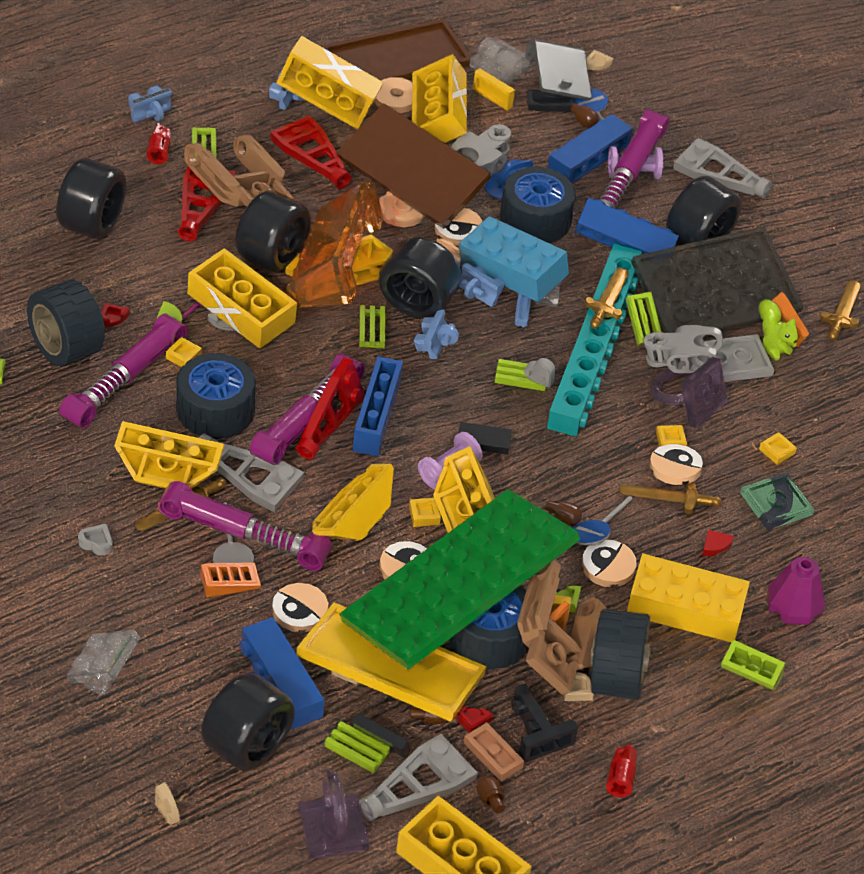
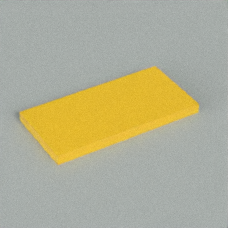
[296,602,486,722]

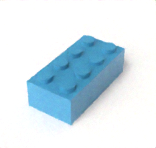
[458,216,569,302]

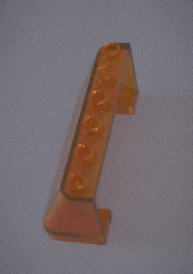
[287,182,384,307]

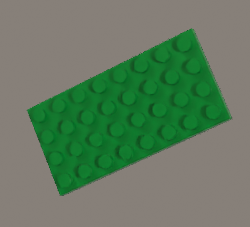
[339,489,580,670]

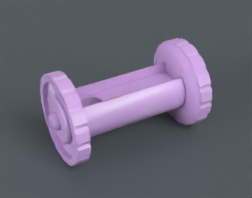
[608,147,663,179]
[418,432,483,490]

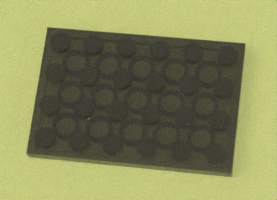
[631,226,804,336]

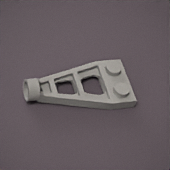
[673,138,772,198]
[199,434,304,512]
[359,734,478,821]

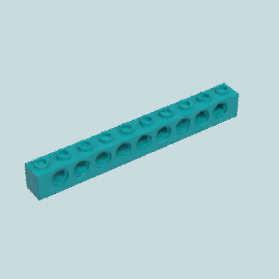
[547,244,644,437]

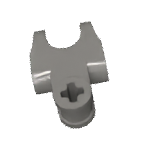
[450,125,511,176]
[643,325,723,373]

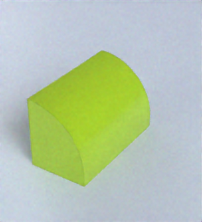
[721,640,785,691]

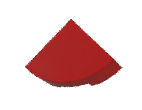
[101,303,130,327]
[702,530,734,556]
[455,706,494,733]

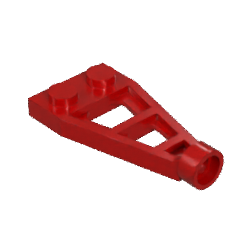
[270,116,351,189]
[178,166,236,242]
[296,357,365,460]

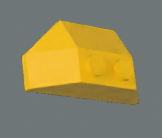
[306,235,393,300]
[115,421,225,489]
[433,446,495,533]
[312,464,394,541]

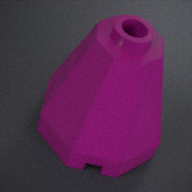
[767,557,825,625]

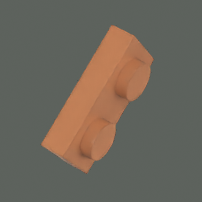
[464,722,524,782]

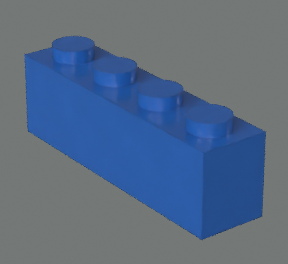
[548,114,633,184]
[574,198,678,269]
[353,356,403,457]
[239,617,325,729]

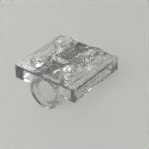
[469,37,533,85]
[66,630,140,694]

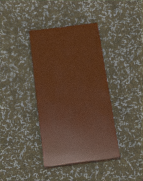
[320,18,472,81]
[336,103,491,229]

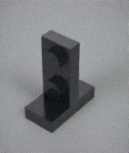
[511,683,578,763]

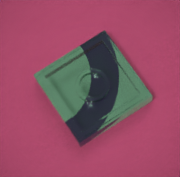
[741,473,814,530]

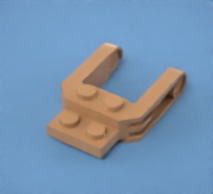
[184,135,294,207]
[517,559,607,695]

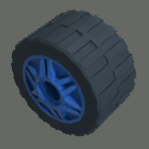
[500,166,576,243]
[176,353,256,439]
[449,585,529,669]

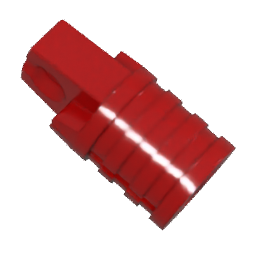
[146,124,171,164]
[606,744,637,797]

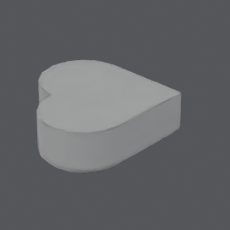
[524,358,555,388]
[78,524,113,556]

